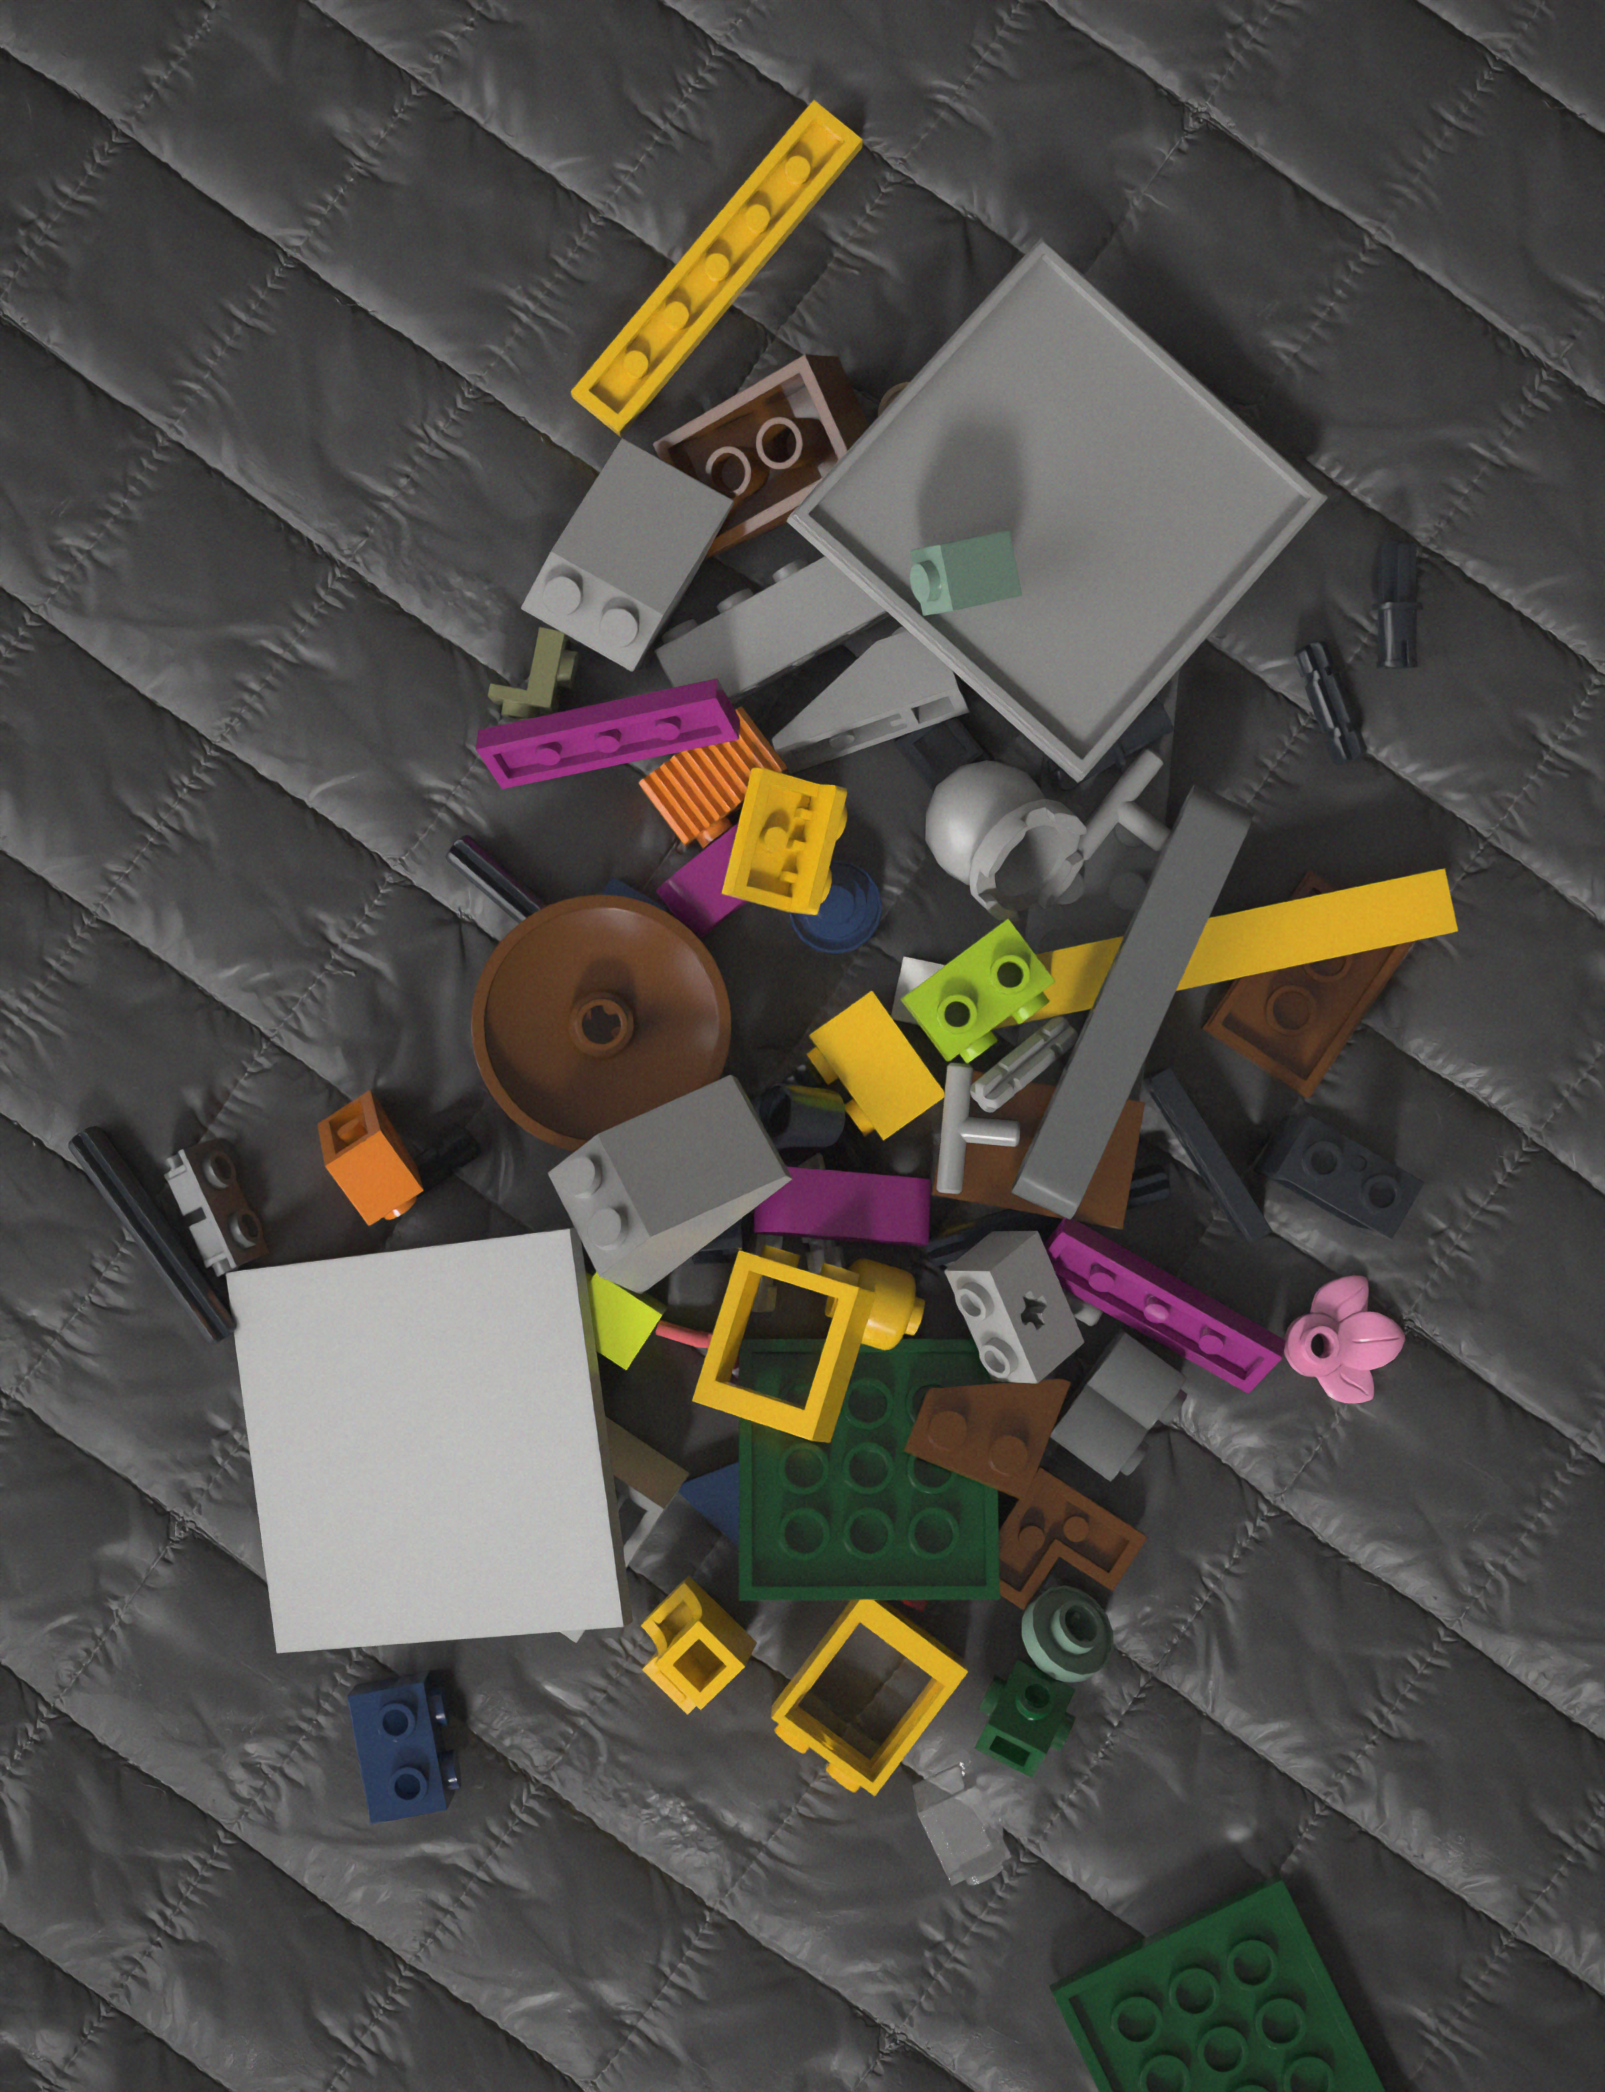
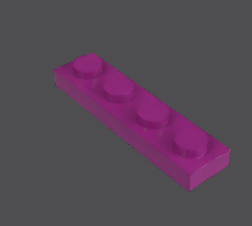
[476,678,740,789]
[1043,1218,1286,1394]

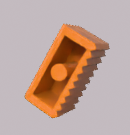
[639,706,788,849]

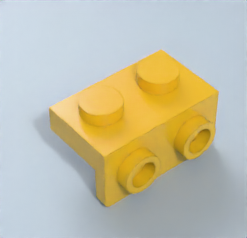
[721,768,847,915]

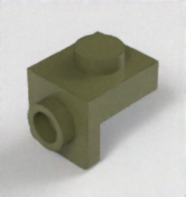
[488,627,579,721]

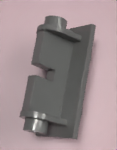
[164,1138,270,1277]

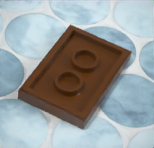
[1201,870,1414,1099]
[931,1071,1145,1229]

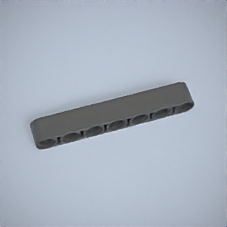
[1011,784,1255,1220]

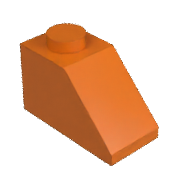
[317,1089,424,1226]

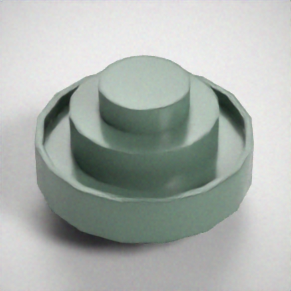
[1022,1585,1114,1683]

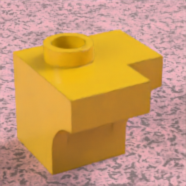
[641,1575,757,1715]

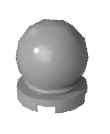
[925,760,1087,922]

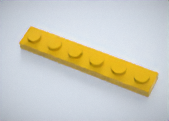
[571,100,863,437]

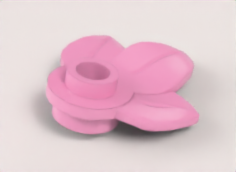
[1284,1275,1405,1403]

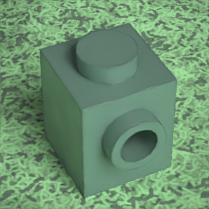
[910,530,1022,616]

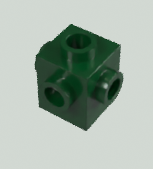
[974,1660,1076,1778]

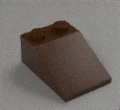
[653,354,869,558]

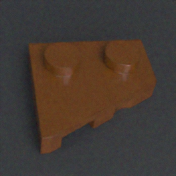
[903,1379,1071,1500]

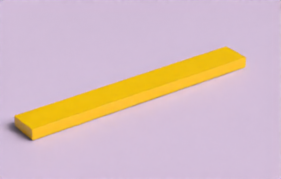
[992,868,1458,1030]

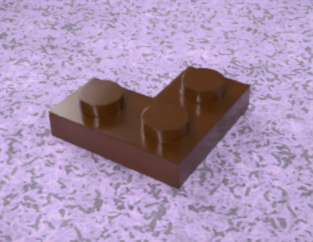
[999,1465,1148,1610]

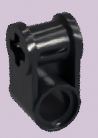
[751,1082,845,1168]

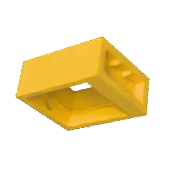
[692,1244,876,1443]
[771,1600,968,1796]

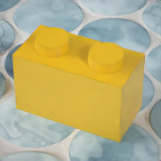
[806,991,945,1140]

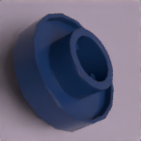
[789,859,882,955]

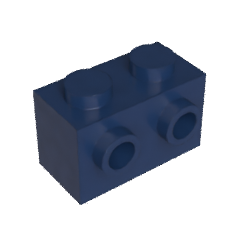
[347,1670,461,1825]

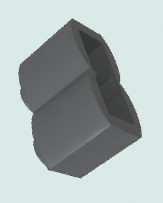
[1050,1328,1188,1482]

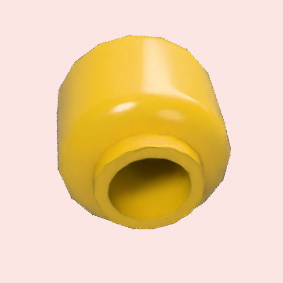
[825,1258,925,1350]

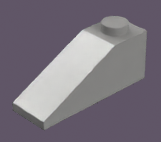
[772,626,970,774]

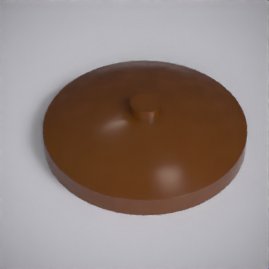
[471,895,731,1151]

